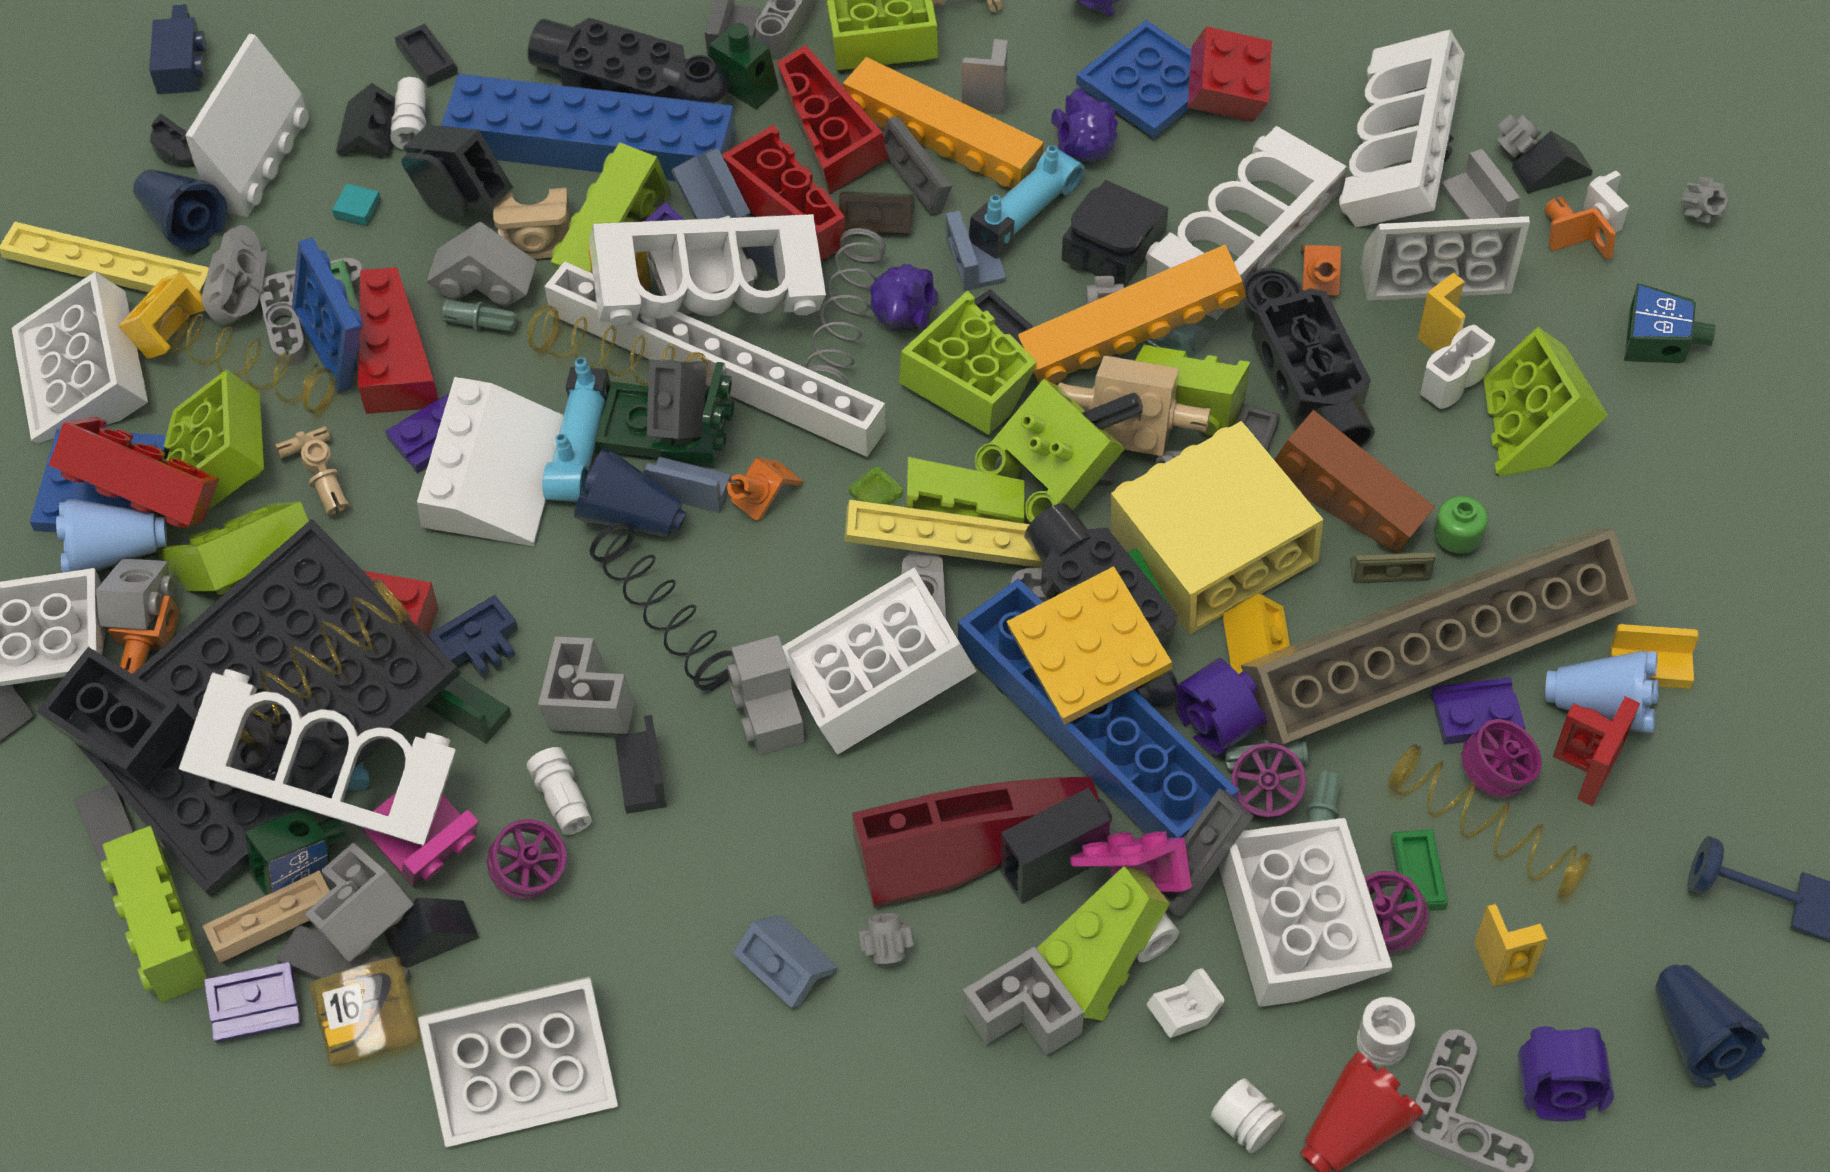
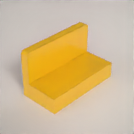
[1417,273,1465,352]
[1223,593,1290,674]
[1608,624,1699,689]
[1474,904,1547,987]

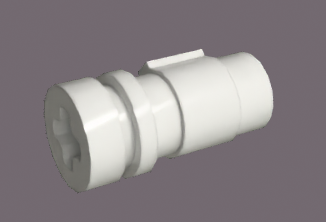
[390,77,427,150]
[526,747,592,835]

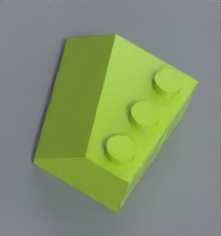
[825,0,939,70]
[899,290,1037,435]
[1483,327,1608,476]
[163,369,264,510]
[157,501,309,595]

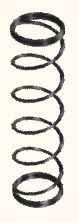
[589,522,733,690]

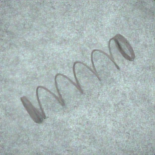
[805,228,886,387]

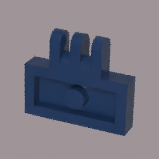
[428,595,518,676]

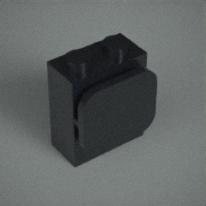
[401,125,514,217]
[1061,180,1169,288]

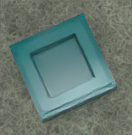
[332,184,381,226]

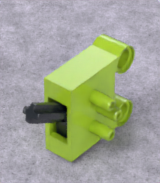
[974,379,1143,522]

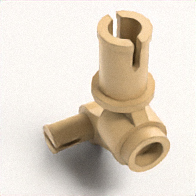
[274,426,350,516]

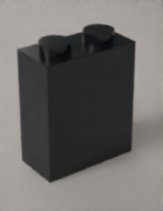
[1000,788,1112,904]

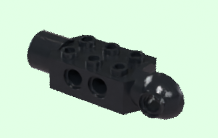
[1024,503,1179,710]

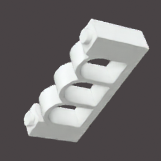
[1339,30,1465,228]
[1146,126,1347,320]
[589,214,826,325]
[179,669,456,846]

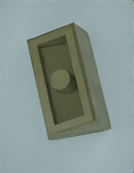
[1349,552,1436,583]

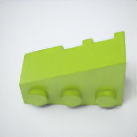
[1135,345,1250,435]
[907,457,1024,523]
[1036,866,1170,1021]

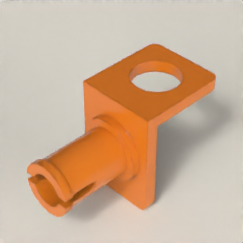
[1545,197,1616,260]
[1301,245,1341,296]
[727,457,803,520]
[108,595,180,674]

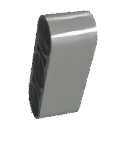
[756,0,816,60]

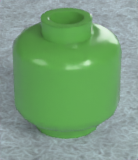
[1434,496,1488,554]

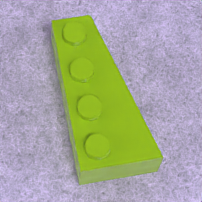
[551,142,671,273]
[100,825,208,1003]

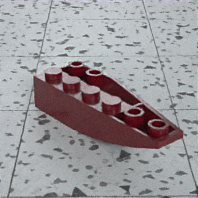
[852,776,1099,908]

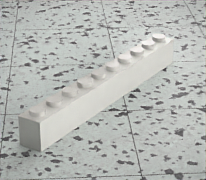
[544,261,886,457]

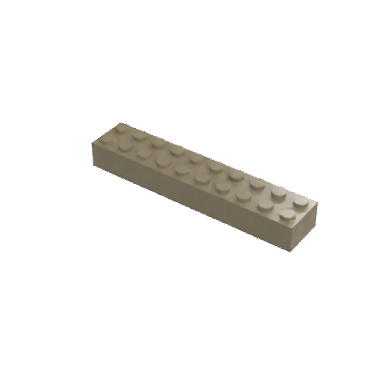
[1241,529,1638,744]

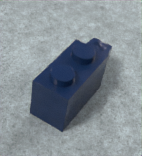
[149,4,206,95]

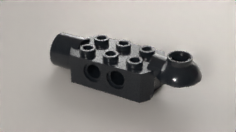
[528,18,730,103]
[1243,268,1375,448]

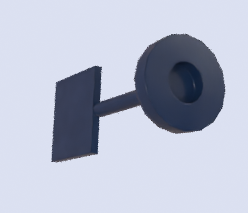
[1687,836,1830,942]

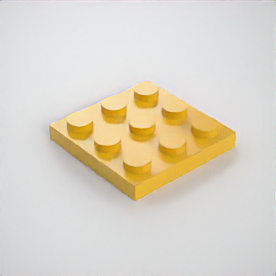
[1007,566,1173,725]

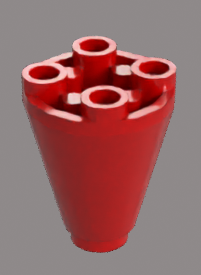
[1299,1052,1424,1172]

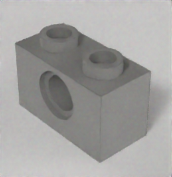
[96,558,175,629]

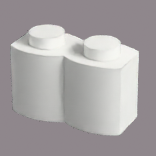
[1420,325,1495,409]

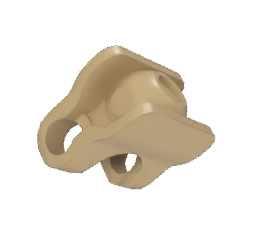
[493,188,571,259]

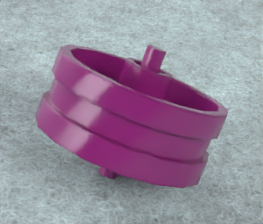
[1461,719,1542,798]
[1231,743,1306,818]
[486,819,567,900]
[1364,871,1430,953]

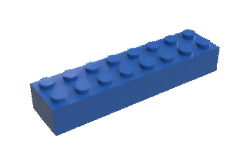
[441,74,736,181]
[958,578,1239,838]

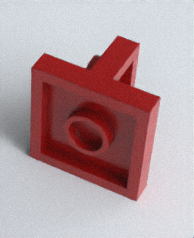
[1552,696,1640,806]

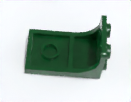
[595,362,735,466]

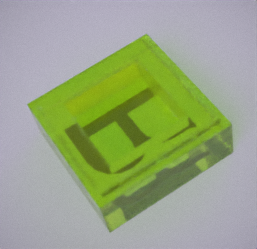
[849,465,903,505]

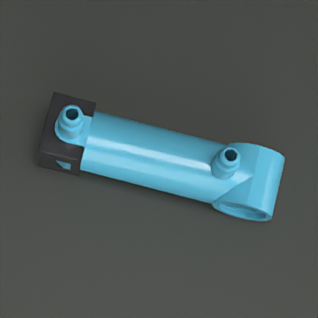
[969,145,1084,259]
[542,357,611,502]

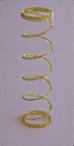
[155,303,335,414]
[527,305,708,386]
[240,578,410,747]
[1387,744,1592,900]

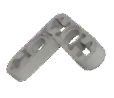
[259,258,363,367]
[1407,1029,1534,1172]

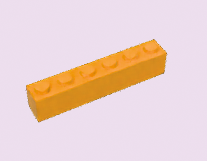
[843,57,1044,189]
[1018,245,1246,384]

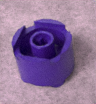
[1175,658,1267,755]
[1518,1026,1614,1121]

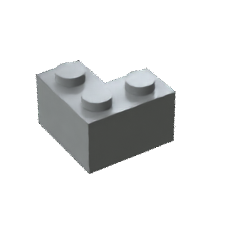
[426,222,537,308]
[727,635,805,756]
[538,636,635,734]
[305,843,414,962]
[963,946,1084,1056]

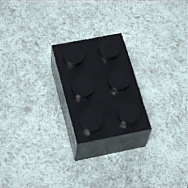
[36,647,195,788]

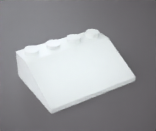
[185,34,309,218]
[1360,216,1530,301]
[12,272,148,443]
[417,377,563,547]
[782,567,977,755]
[0,568,107,686]
[1218,818,1392,1007]
[418,976,618,1147]

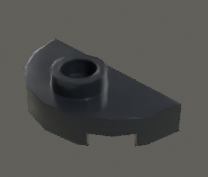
[150,113,194,164]

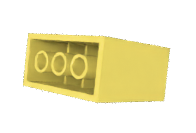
[1111,421,1323,635]

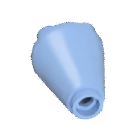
[56,499,167,573]
[1545,651,1659,733]

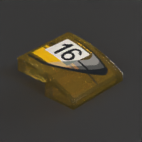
[309,956,421,1066]

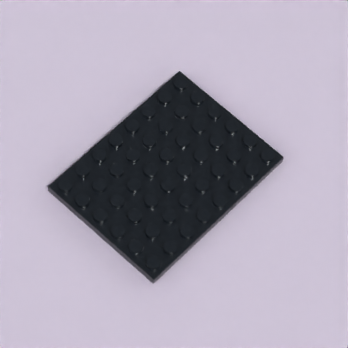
[75,519,461,897]

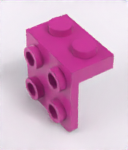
[362,792,479,887]
[1070,832,1192,892]

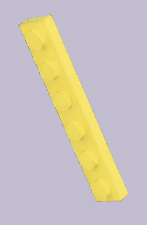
[0,222,209,295]
[844,500,1044,568]

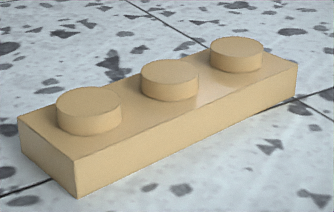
[202,871,330,963]

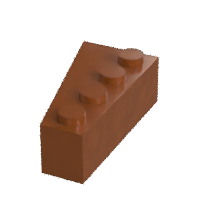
[1274,410,1435,554]

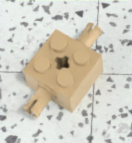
[1059,356,1211,456]

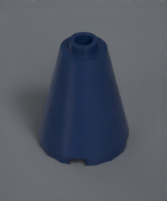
[133,169,228,251]
[574,448,687,537]
[1655,964,1769,1087]

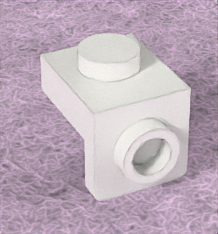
[1583,171,1629,233]
[1146,968,1225,1038]

